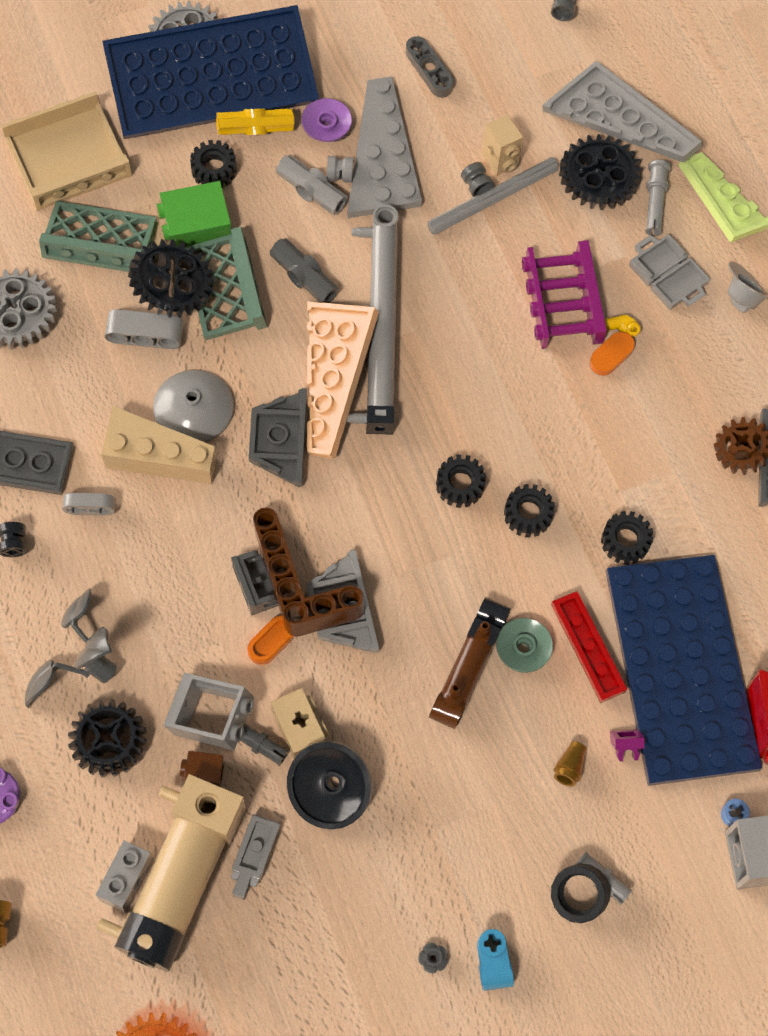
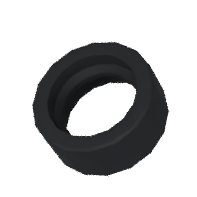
[551,863,611,923]

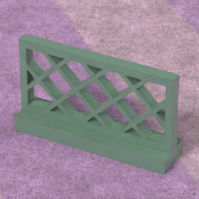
[39,201,157,272]
[185,226,268,340]

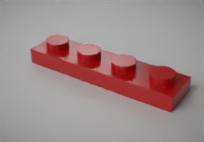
[551,591,627,703]

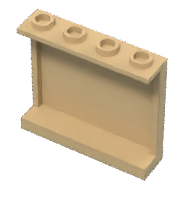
[1,92,132,211]

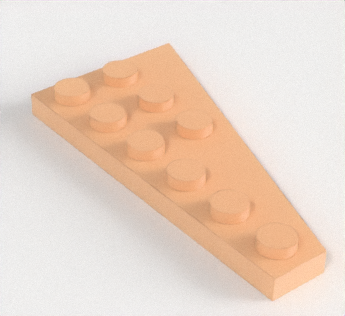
[307,302,379,459]

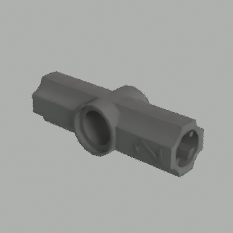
[270,238,339,303]

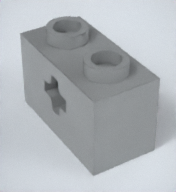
[95,840,154,913]

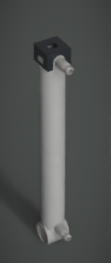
[346,204,398,435]

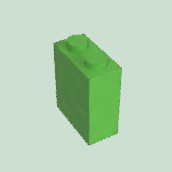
[157,181,232,247]

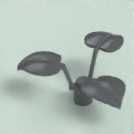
[25,588,117,708]

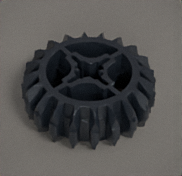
[68,699,147,778]

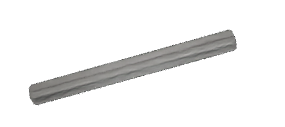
[427,157,559,234]

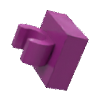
[610,729,644,762]

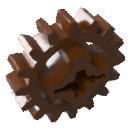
[714,417,768,475]

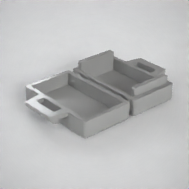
[629,235,710,310]

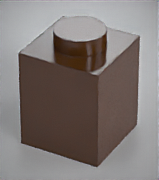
[180,751,225,787]

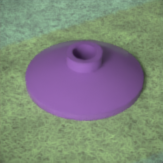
[302,98,352,142]

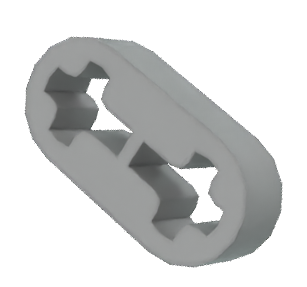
[62,493,116,516]

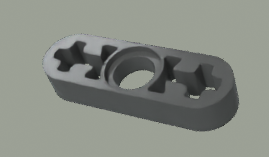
[406,36,453,98]

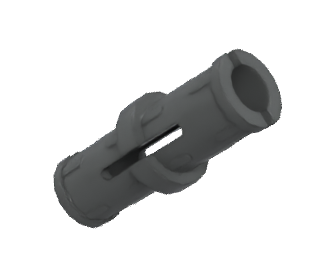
[240,724,289,766]

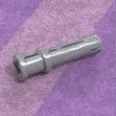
[645,160,671,236]

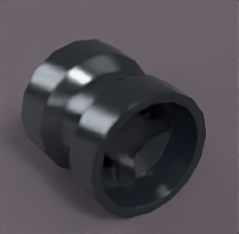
[0,522,26,558]

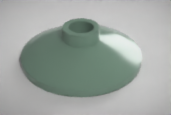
[496,618,553,673]

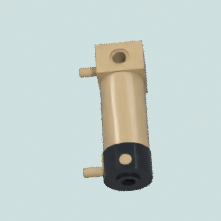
[97,774,246,972]

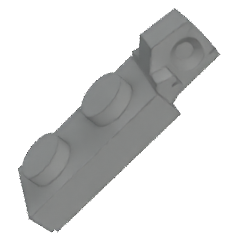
[231,814,281,900]

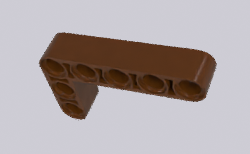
[253,507,364,637]

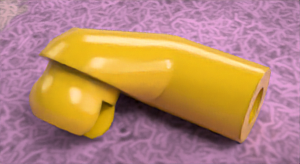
[604,315,641,337]

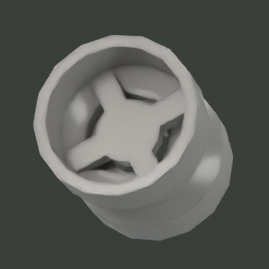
[327,156,354,183]

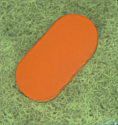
[590,332,635,376]
[247,616,295,665]

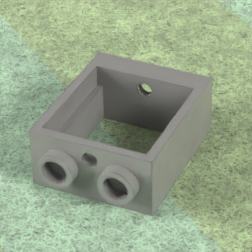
[163,673,254,750]

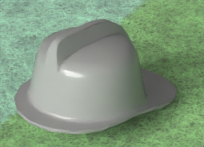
[728,262,768,313]

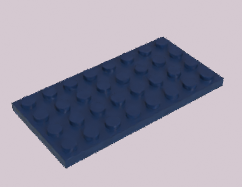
[102,5,319,139]
[605,555,762,786]

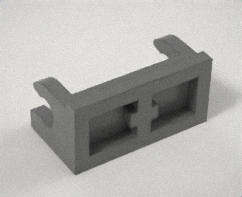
[231,550,278,616]

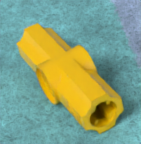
[216,108,294,135]

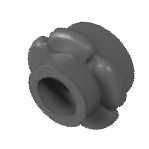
[418,943,448,974]

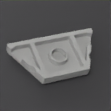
[306,549,379,653]

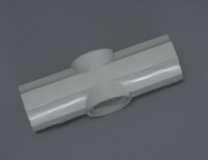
[276,155,348,215]

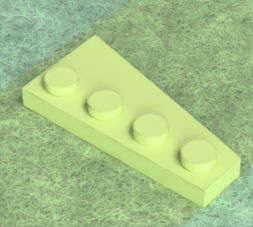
[678,152,768,243]

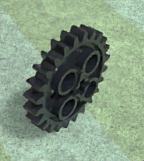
[559,134,642,210]
[128,239,214,318]

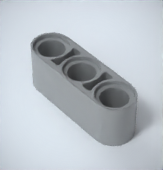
[104,309,184,349]

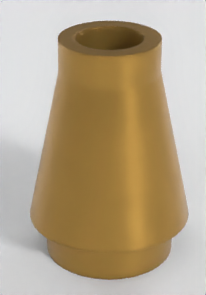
[554,741,587,787]

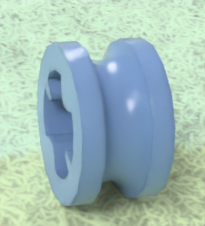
[721,799,750,826]

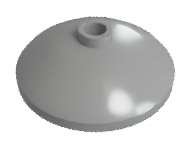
[153,370,234,442]

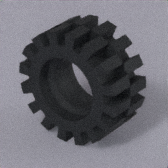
[190,140,237,188]
[436,455,486,508]
[504,484,555,538]
[601,511,653,565]

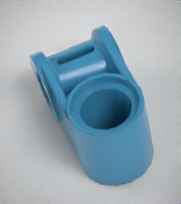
[477,929,514,991]

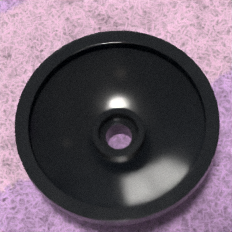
[287,741,373,829]

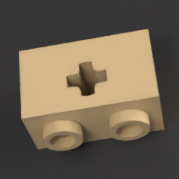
[482,115,523,176]
[270,688,329,758]

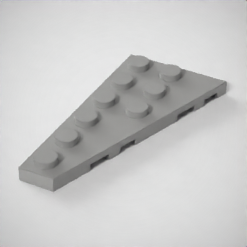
[542,61,702,163]
[347,76,422,218]

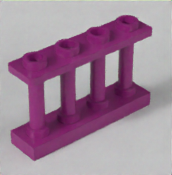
[522,240,607,349]

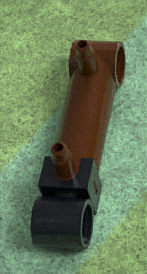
[429,597,511,730]

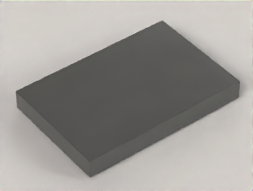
[0,431,74,495]

